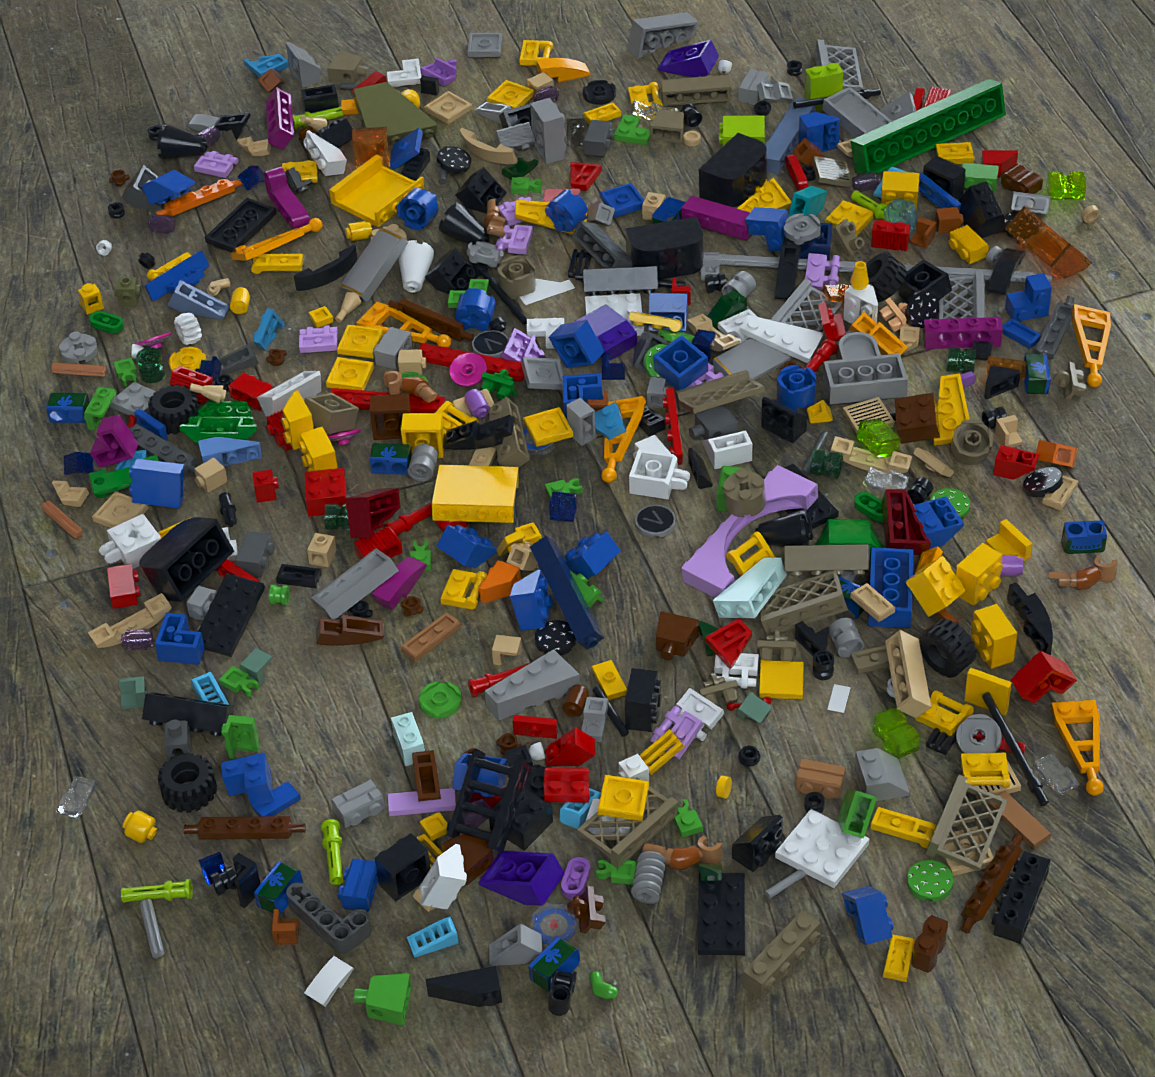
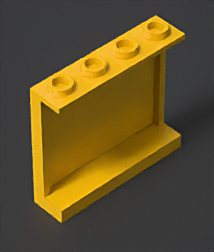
[329,154,425,227]
[432,465,519,523]

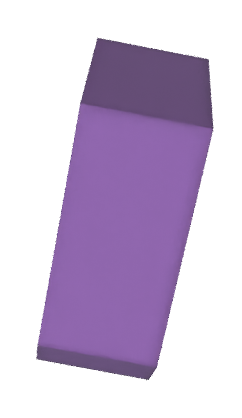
[961,371,976,387]

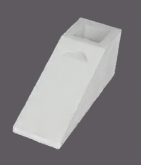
[304,131,347,176]

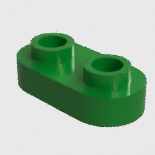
[89,311,124,334]
[854,492,883,522]

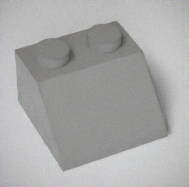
[286,42,322,88]
[855,748,909,801]

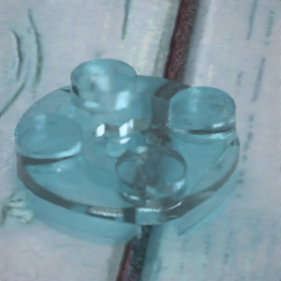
[884,198,918,232]

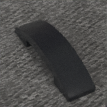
[294,245,357,291]
[987,248,1026,295]

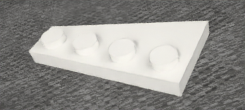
[739,315,824,363]

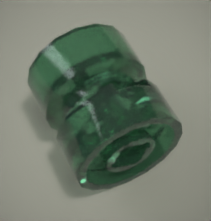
[136,347,165,383]
[947,347,976,373]
[810,449,843,478]
[324,503,350,530]

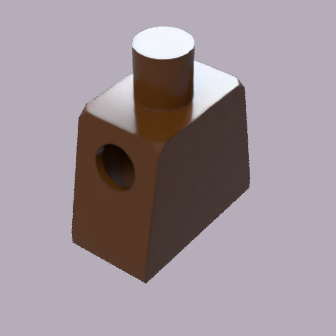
[656,611,699,660]
[441,834,494,885]

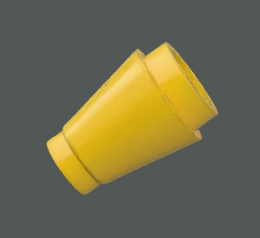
[850,261,869,290]

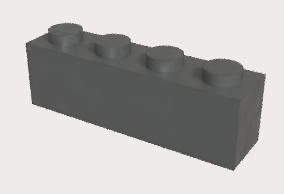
[572,221,632,269]

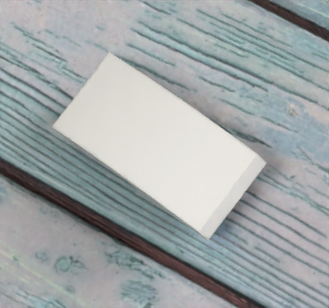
[304,956,354,1007]

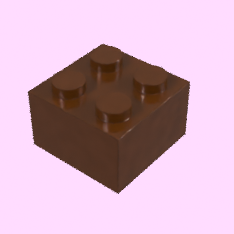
[894,392,940,444]
[370,394,411,440]

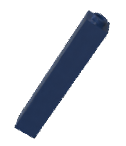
[530,535,604,650]

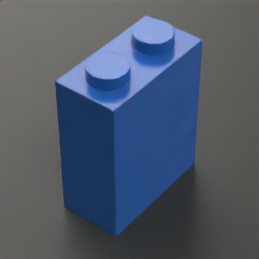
[129,459,184,508]

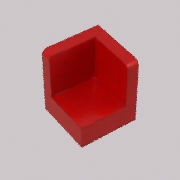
[672,277,691,305]

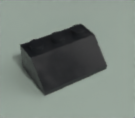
[958,181,1006,238]

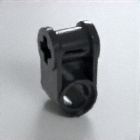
[548,970,577,1016]

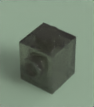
[567,118,585,146]

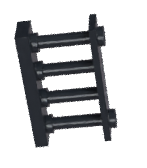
[446,749,530,853]

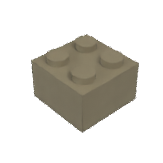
[304,393,359,435]

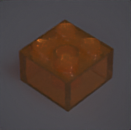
[352,126,390,169]

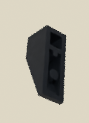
[425,966,502,1007]

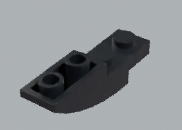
[775,237,802,300]
[443,415,515,450]
[1007,582,1053,655]

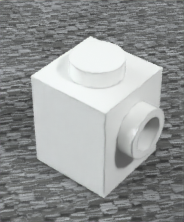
[617,754,649,781]

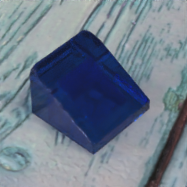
[199,852,226,885]

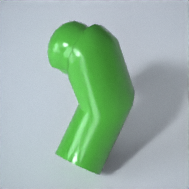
[589,971,618,999]

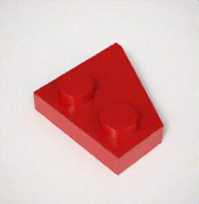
[570,162,602,191]
[705,618,752,669]

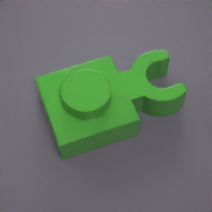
[511,177,542,194]
[113,357,137,387]
[545,478,582,503]
[410,540,431,571]
[219,666,259,697]
[674,799,703,838]
[596,860,637,885]

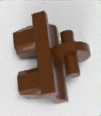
[567,885,605,934]

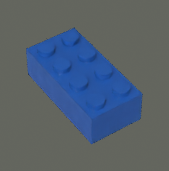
[868,547,913,628]

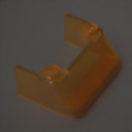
[1005,206,1092,279]

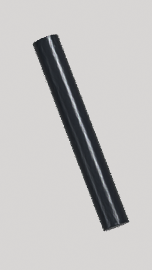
[592,686,629,737]

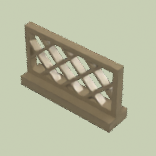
[675,370,765,413]
[760,570,848,635]
[926,775,1008,872]
[577,778,678,869]

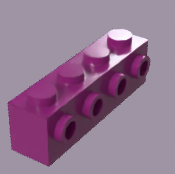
[682,195,751,241]

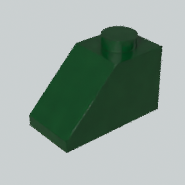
[707,290,747,330]

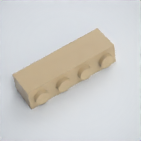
[885,630,931,718]

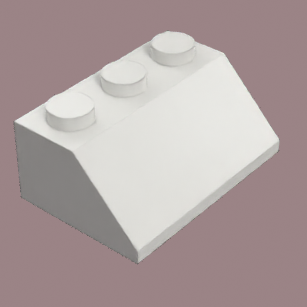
[257,371,321,417]

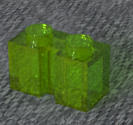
[1046,172,1087,200]
[856,418,901,459]
[873,707,920,759]

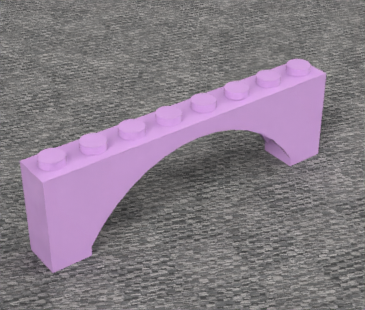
[681,465,818,598]

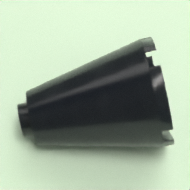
[157,124,208,159]
[439,202,490,245]
[755,509,813,547]

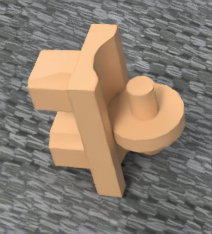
[879,298,909,332]

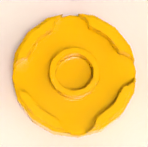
[169,347,207,373]

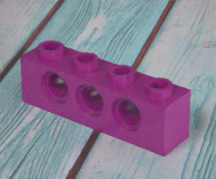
[266,87,294,150]
[923,317,1003,349]

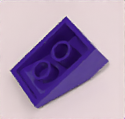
[658,39,719,77]
[575,304,637,363]
[478,851,564,906]

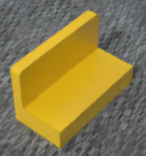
[986,519,1033,561]

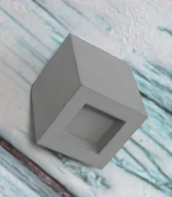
[587,202,615,226]

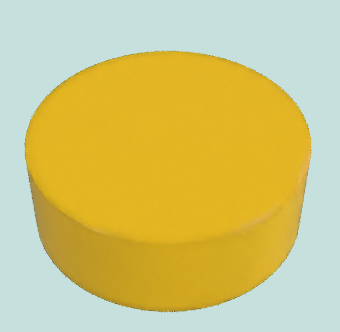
[716,775,732,799]

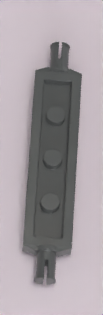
[1035,296,1074,360]
[127,424,196,475]

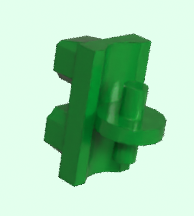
[480,369,517,400]

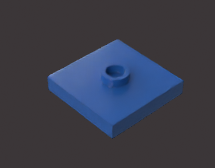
[389,128,423,170]
[599,183,644,217]

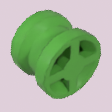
[269,584,290,606]

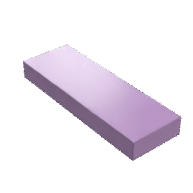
[388,788,456,816]

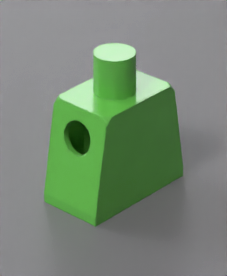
[838,789,877,838]
[354,974,412,1025]

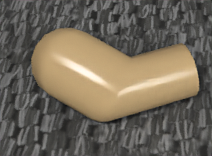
[207,278,230,296]

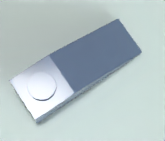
[167,280,230,320]

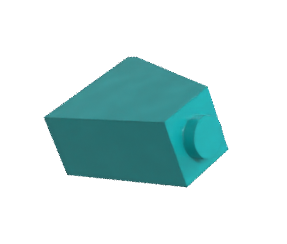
[788,186,827,228]

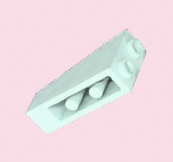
[713,558,787,618]

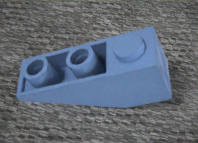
[198,437,262,466]

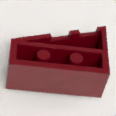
[346,488,401,538]
[881,489,931,555]

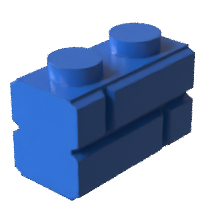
[338,858,378,912]

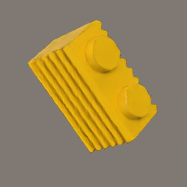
[948,225,989,264]

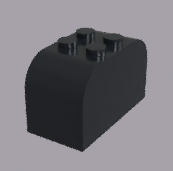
[699,133,767,207]
[625,217,704,280]
[139,517,235,602]

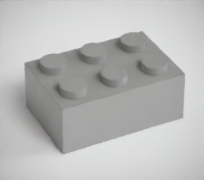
[530,98,567,164]

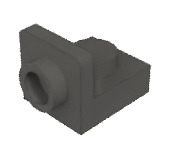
[285,167,312,193]

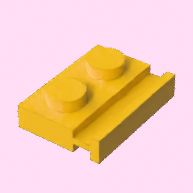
[935,142,974,164]

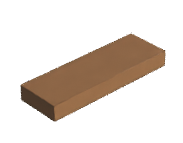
[401,612,461,662]
[987,791,1051,849]

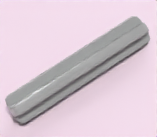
[140,898,165,959]

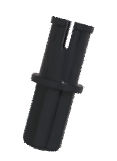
[218,492,237,527]

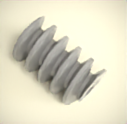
[631,851,666,904]

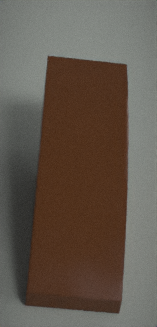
[316,615,384,646]
[412,750,441,802]

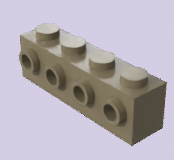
[661,75,731,106]
[488,397,530,467]
[785,544,870,576]
[743,911,821,1000]

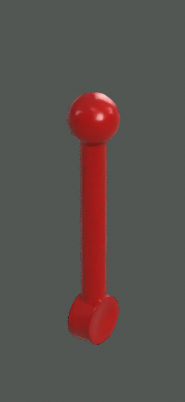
[727,697,771,711]

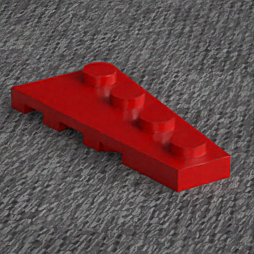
[662,388,683,465]

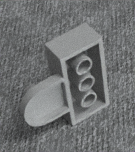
[823,332,908,405]

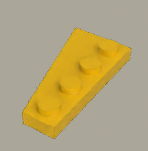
[515,200,588,235]
[934,373,970,446]

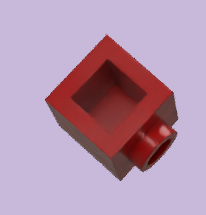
[252,469,279,503]

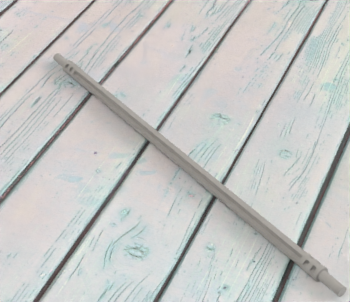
[704,254,1052,283]

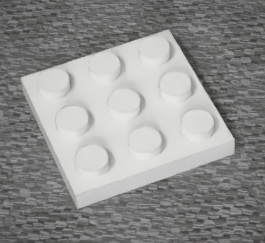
[585,293,644,336]
[775,809,870,888]

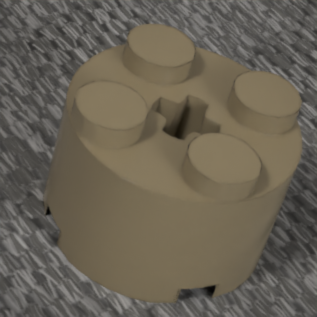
[498,256,536,299]
[951,419,993,465]
[723,468,766,517]

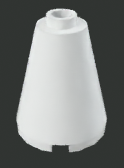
[398,240,434,293]

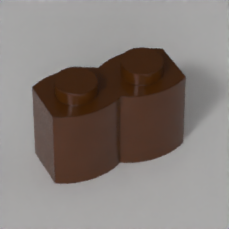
[1001,164,1043,194]
[912,915,948,973]

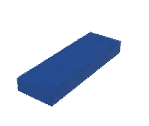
[918,173,961,210]

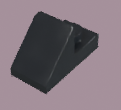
[214,113,251,140]
[795,621,829,656]

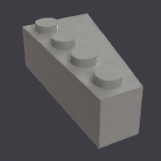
[627,12,698,59]
[485,649,580,720]

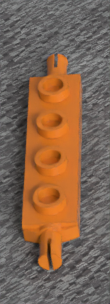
[155,178,244,219]

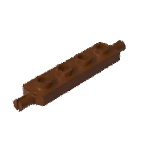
[388,299,474,342]
[184,816,306,840]
[960,834,1023,934]

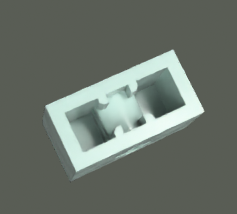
[391,712,425,766]

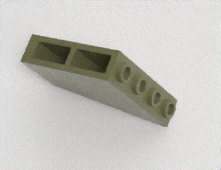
[354,82,437,149]

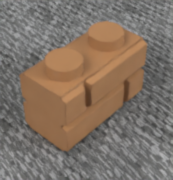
[796,759,846,799]

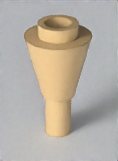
[300,116,327,133]
[335,292,361,323]
[189,383,226,404]

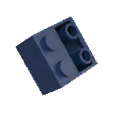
[800,223,833,260]

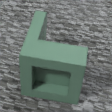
[240,648,272,687]
[118,676,147,709]
[736,692,772,724]

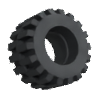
[866,252,907,302]
[148,385,199,435]
[919,619,977,678]
[158,753,217,813]

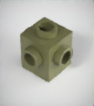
[114,277,142,306]

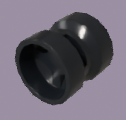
[680,103,702,127]
[705,273,726,293]
[982,407,1007,429]
[907,477,934,505]
[812,650,834,680]
[210,866,237,896]

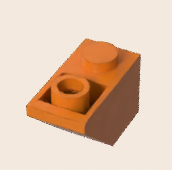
[1036,440,1078,468]
[478,560,521,603]

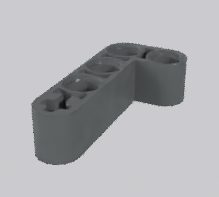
[286,883,372,954]

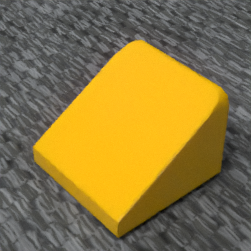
[807,400,833,424]

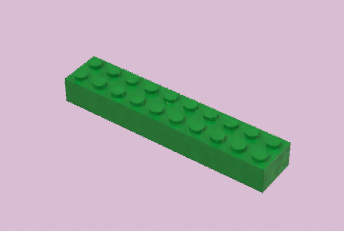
[850,79,1006,178]

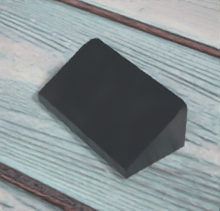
[688,448,713,489]

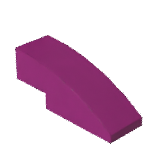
[372,556,427,610]

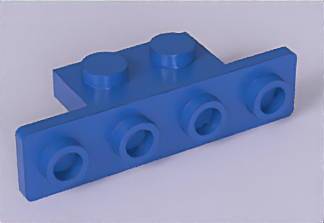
[145,251,209,301]

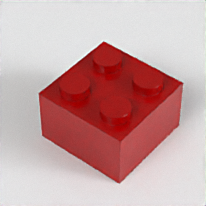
[305,468,348,517]

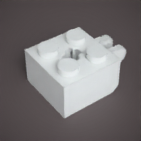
[629,449,690,500]
[99,514,161,569]

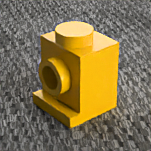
[78,283,104,315]

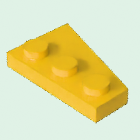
[737,177,791,212]

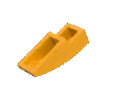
[536,58,590,82]
[849,312,908,356]

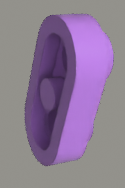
[561,857,591,899]

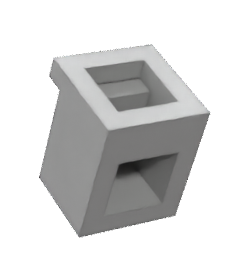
[647,377,669,409]
[186,586,217,621]

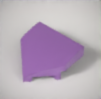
[420,58,457,86]
[501,328,545,362]

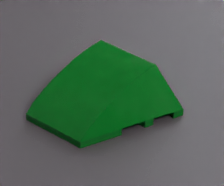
[179,401,257,445]
[815,519,884,563]

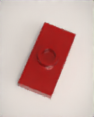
[513,715,558,739]

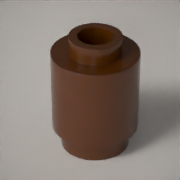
[562,684,589,717]

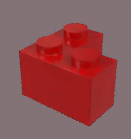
[1010,651,1077,704]

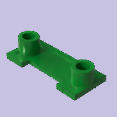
[88,455,159,498]

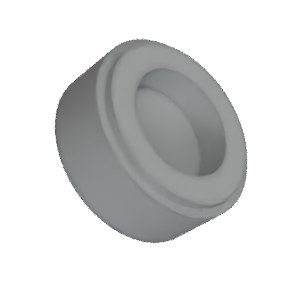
[986,246,1003,265]

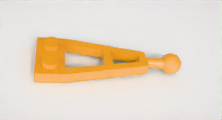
[230,218,323,261]
[356,302,451,348]
[1071,304,1111,388]
[601,396,646,483]
[1051,700,1104,796]

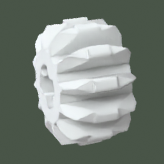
[174,313,202,345]

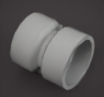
[722,271,756,298]
[408,444,438,482]
[829,618,864,658]

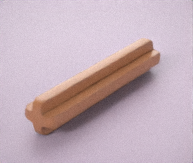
[51,362,107,377]
[41,501,83,539]

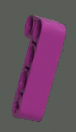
[264,166,310,229]

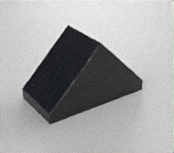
[984,365,1020,400]

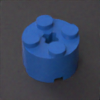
[397,188,439,230]
[545,190,588,232]
[455,288,496,331]
[777,365,816,410]

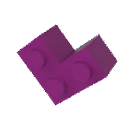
[90,414,139,467]

